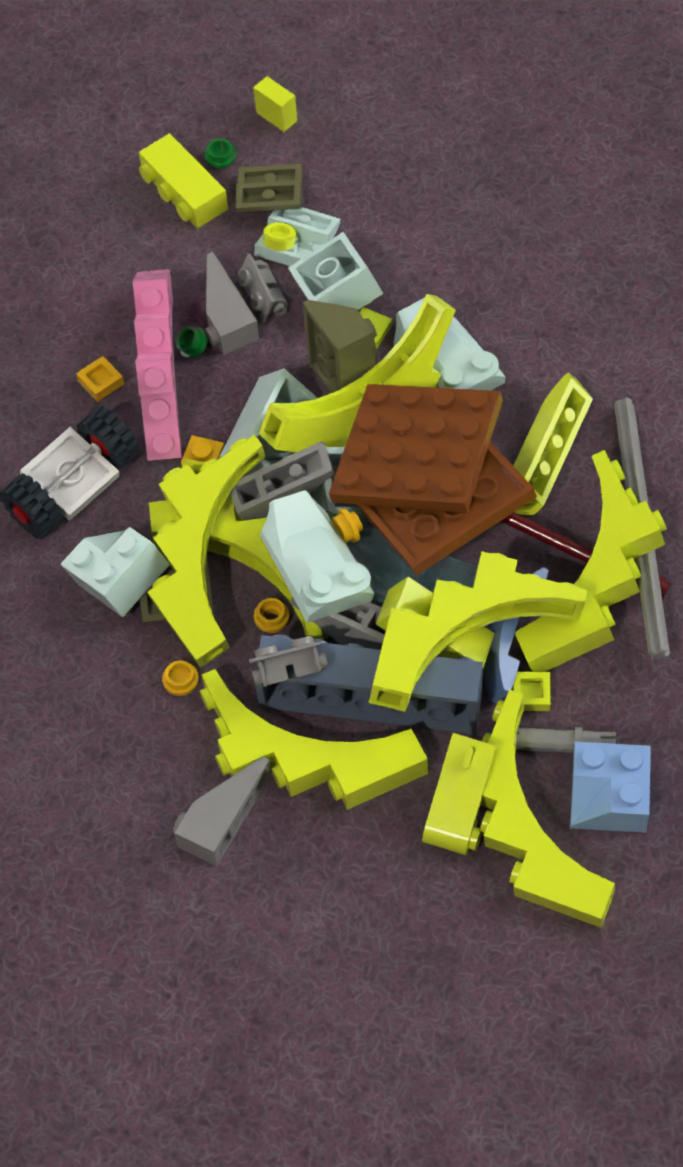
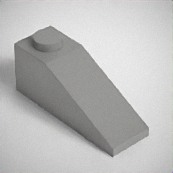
[205,252,259,355]
[230,441,335,520]
[291,597,386,650]
[173,757,272,866]

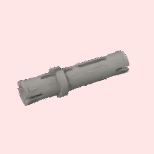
[516,727,616,753]

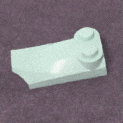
[394,298,505,391]
[260,490,374,623]

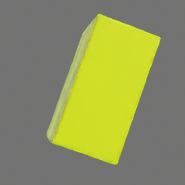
[253,76,298,132]

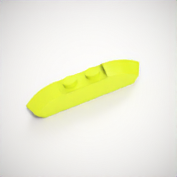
[513,373,593,515]

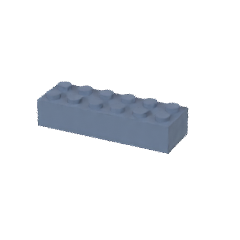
[255,634,483,735]

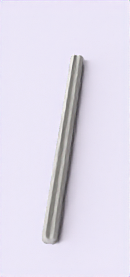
[614,397,670,661]

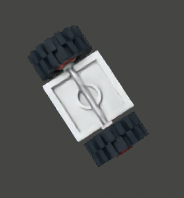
[0,406,140,539]

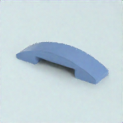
[484,567,549,703]

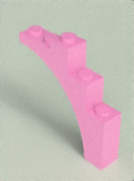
[133,269,182,461]

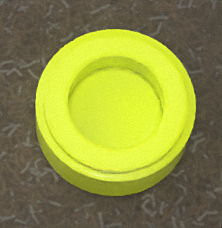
[263,222,296,251]

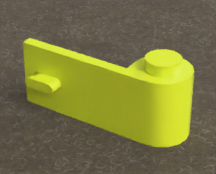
[422,733,497,856]

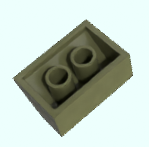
[303,300,378,393]

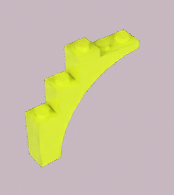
[259,294,456,452]
[148,435,266,668]
[515,450,667,672]
[149,493,330,640]
[369,551,588,712]
[200,669,428,810]
[480,689,615,928]

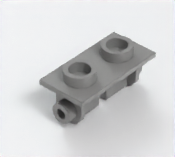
[238,253,288,323]
[249,636,328,687]

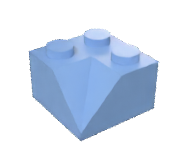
[570,742,651,833]

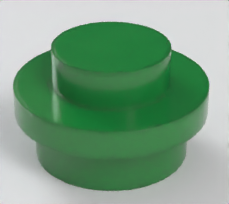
[204,138,236,169]
[176,326,208,359]

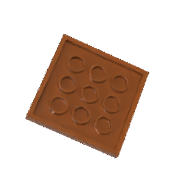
[329,384,503,513]
[355,442,537,576]

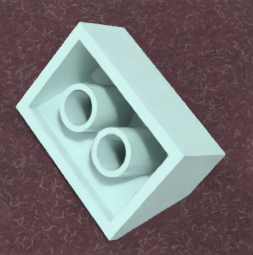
[220,368,318,476]

